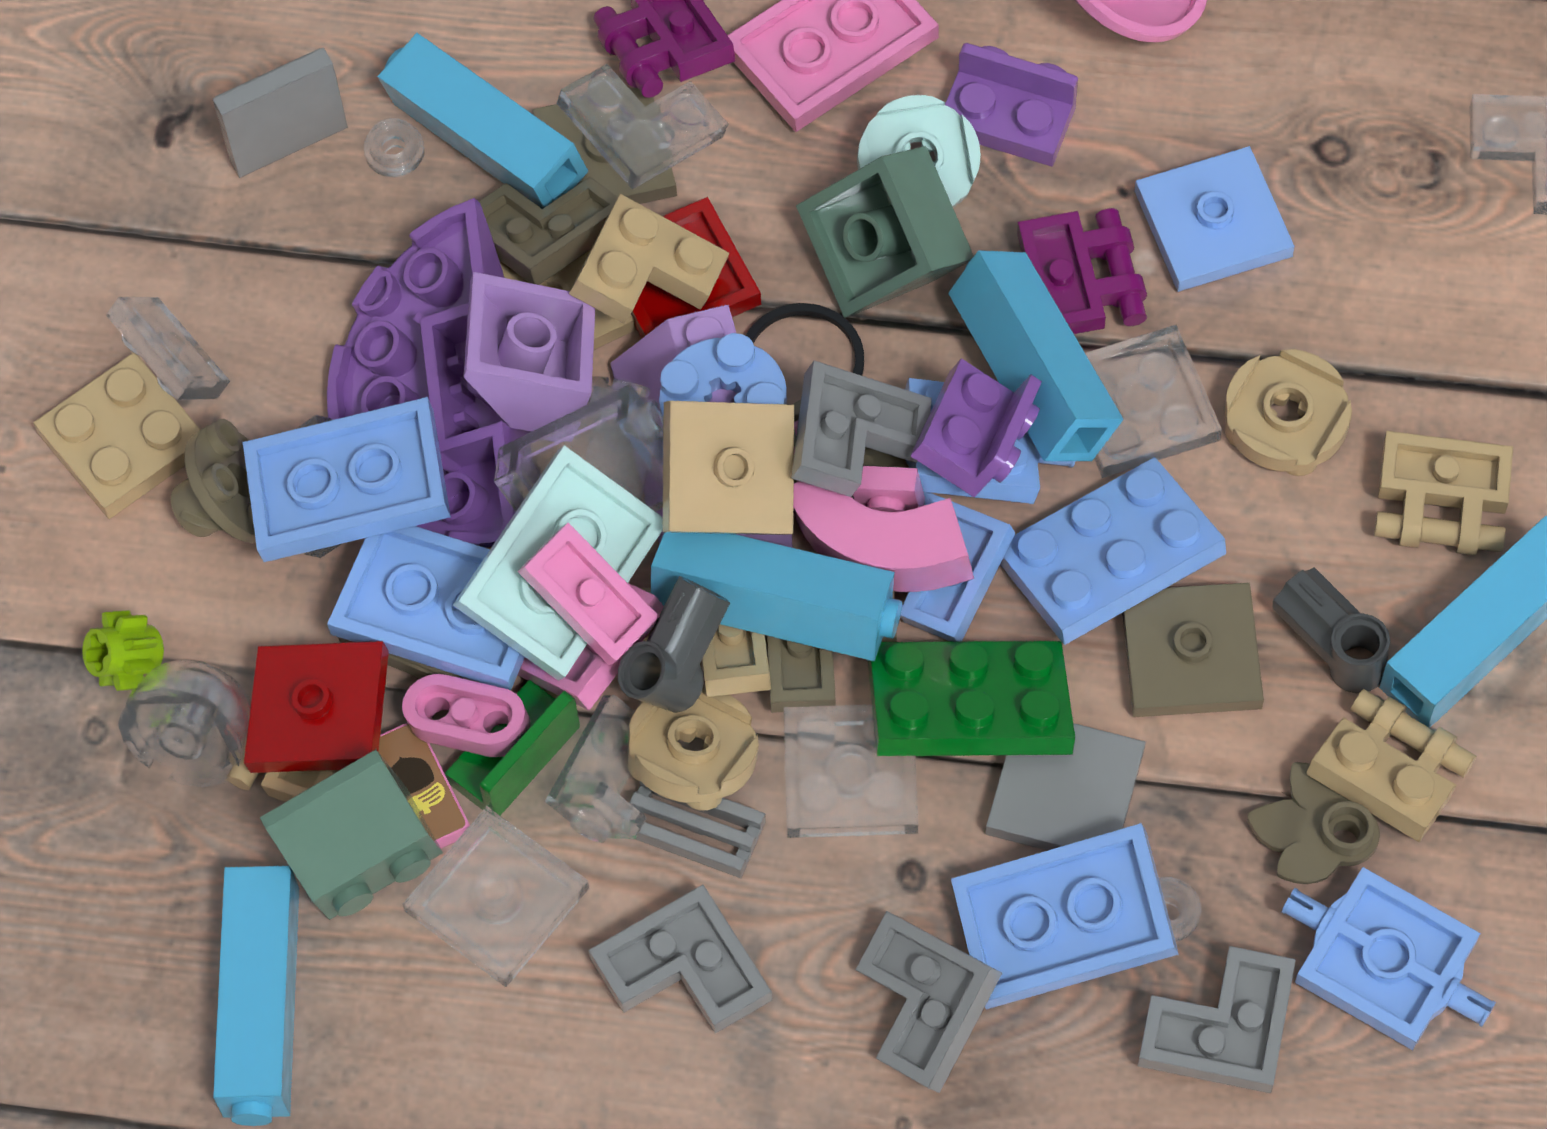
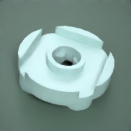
[857,95,981,208]

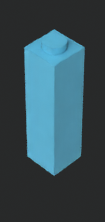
[377,33,589,209]
[948,250,1124,461]
[1379,516,1547,728]
[651,532,902,661]
[213,866,300,1126]

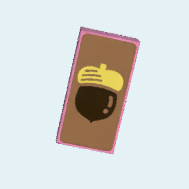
[379,723,472,849]

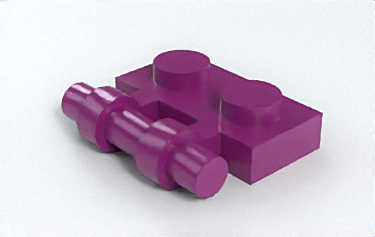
[593,0,735,98]
[1017,208,1147,334]

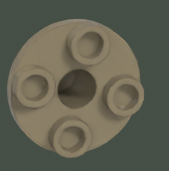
[171,419,256,543]

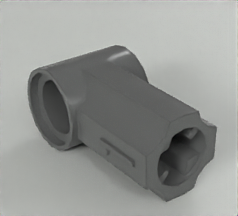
[1272,567,1390,693]
[618,576,730,713]

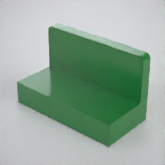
[445,680,580,820]

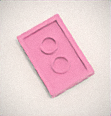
[728,0,939,132]

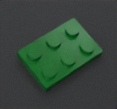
[868,641,1075,756]

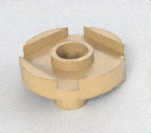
[1224,349,1352,476]
[628,686,759,810]

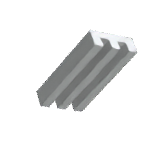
[619,781,766,878]

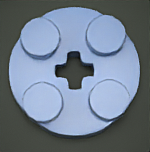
[659,333,787,422]

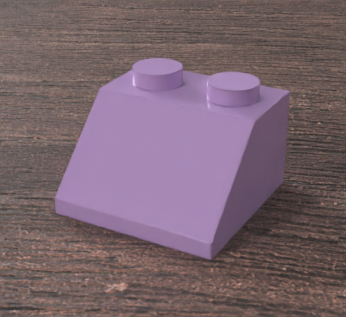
[464,272,595,440]

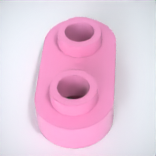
[402,674,531,757]

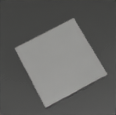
[213,48,348,178]
[986,723,1146,851]

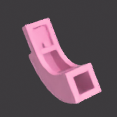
[793,421,974,592]

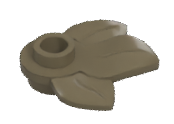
[1247,762,1380,884]

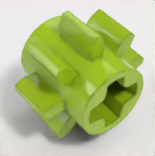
[82,610,164,691]

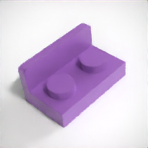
[945,43,1078,167]
[910,358,1042,498]

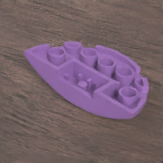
[327,198,533,548]

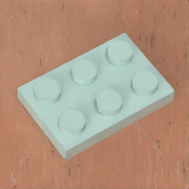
[453,445,663,681]

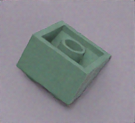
[796,146,974,318]
[260,749,443,920]

